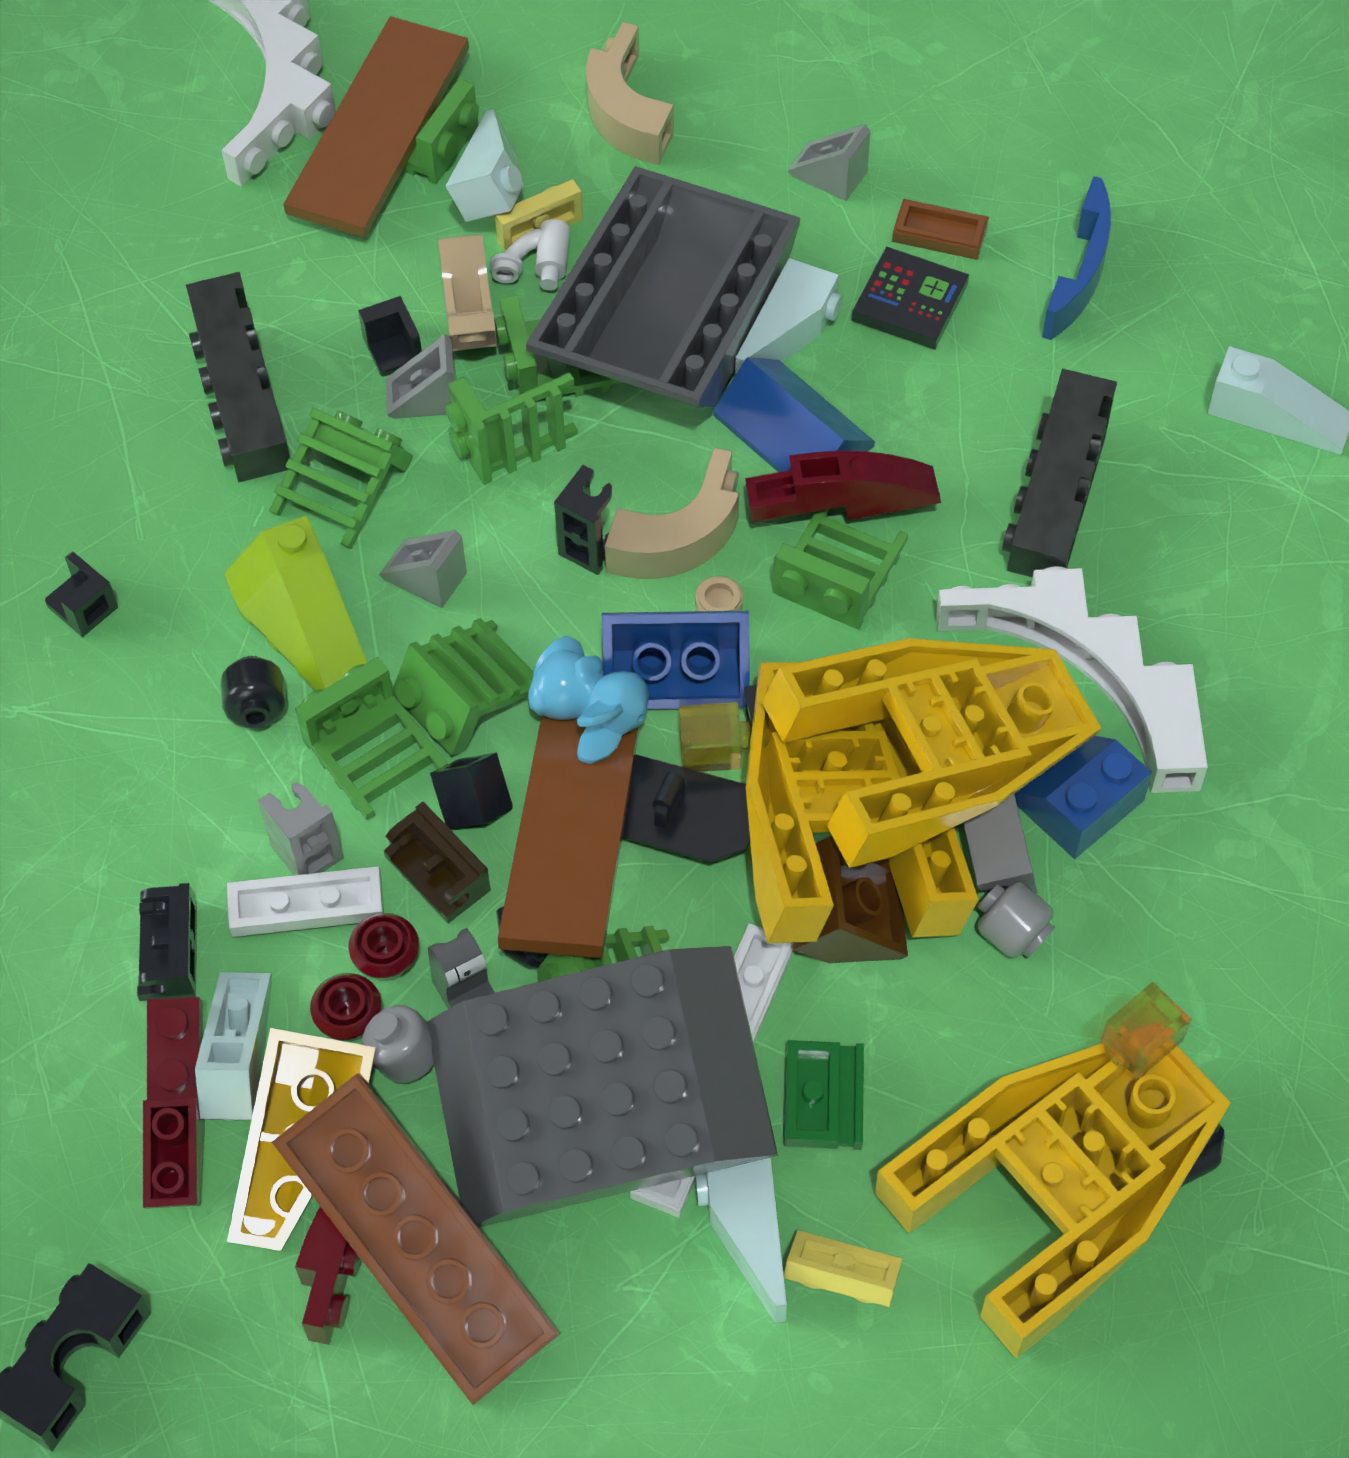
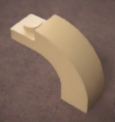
[586,22,674,165]
[438,234,497,351]
[605,448,739,579]

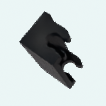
[554,465,612,575]
[137,883,197,1001]

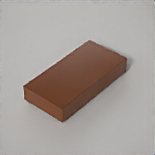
[892,199,989,260]

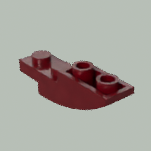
[745,450,941,522]
[143,997,205,1209]
[295,1206,361,1345]

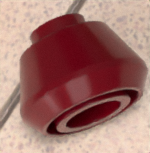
[348,913,419,980]
[310,973,382,1041]

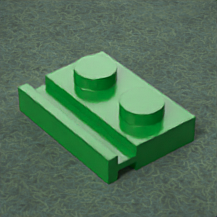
[784,1040,864,1150]

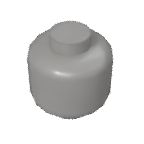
[977,882,1055,958]
[362,1005,434,1083]

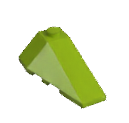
[224,515,368,691]

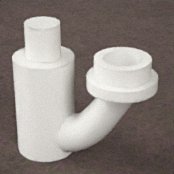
[489,219,570,291]

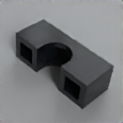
[0,1263,151,1452]

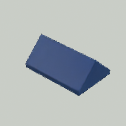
[713,357,875,472]
[602,610,750,709]

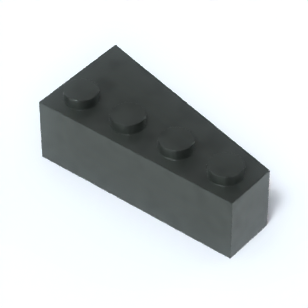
[186,272,290,483]
[1002,368,1117,578]

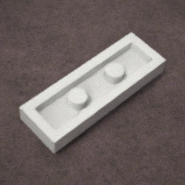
[227,866,384,937]

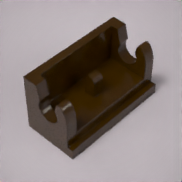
[384,801,491,924]

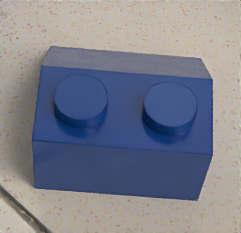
[1014,736,1152,860]

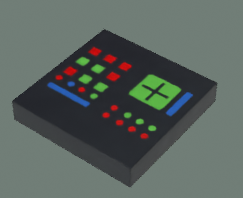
[852,246,969,349]

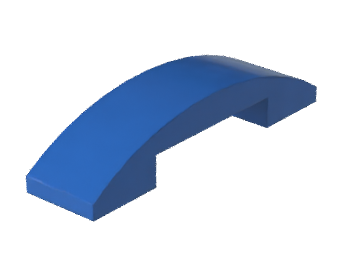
[1042,176,1111,340]

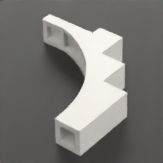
[207,0,336,187]
[936,566,1208,793]

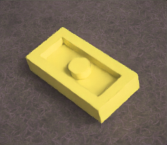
[495,179,583,252]
[784,1230,902,1307]

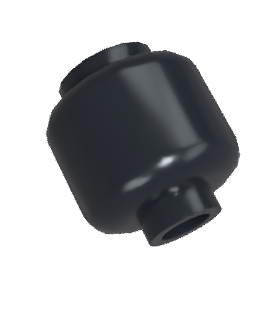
[221,656,286,728]

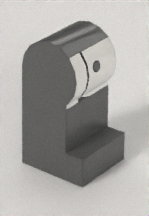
[428,928,495,1009]

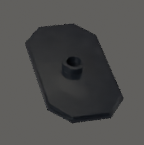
[622,754,750,863]

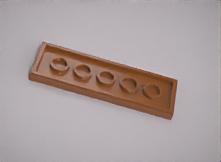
[283,16,469,238]
[498,715,639,958]
[272,1073,561,1405]

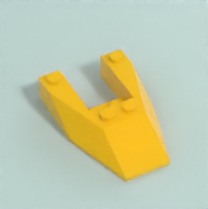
[762,638,1102,868]
[746,662,979,944]
[875,1024,1231,1359]

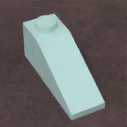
[446,109,524,222]
[735,258,843,375]
[1208,346,1349,455]
[195,972,272,1121]
[695,1158,787,1323]

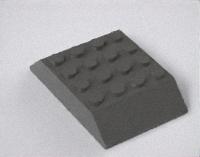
[526,166,800,407]
[426,946,778,1227]

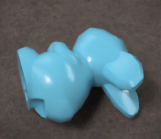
[528,635,650,764]

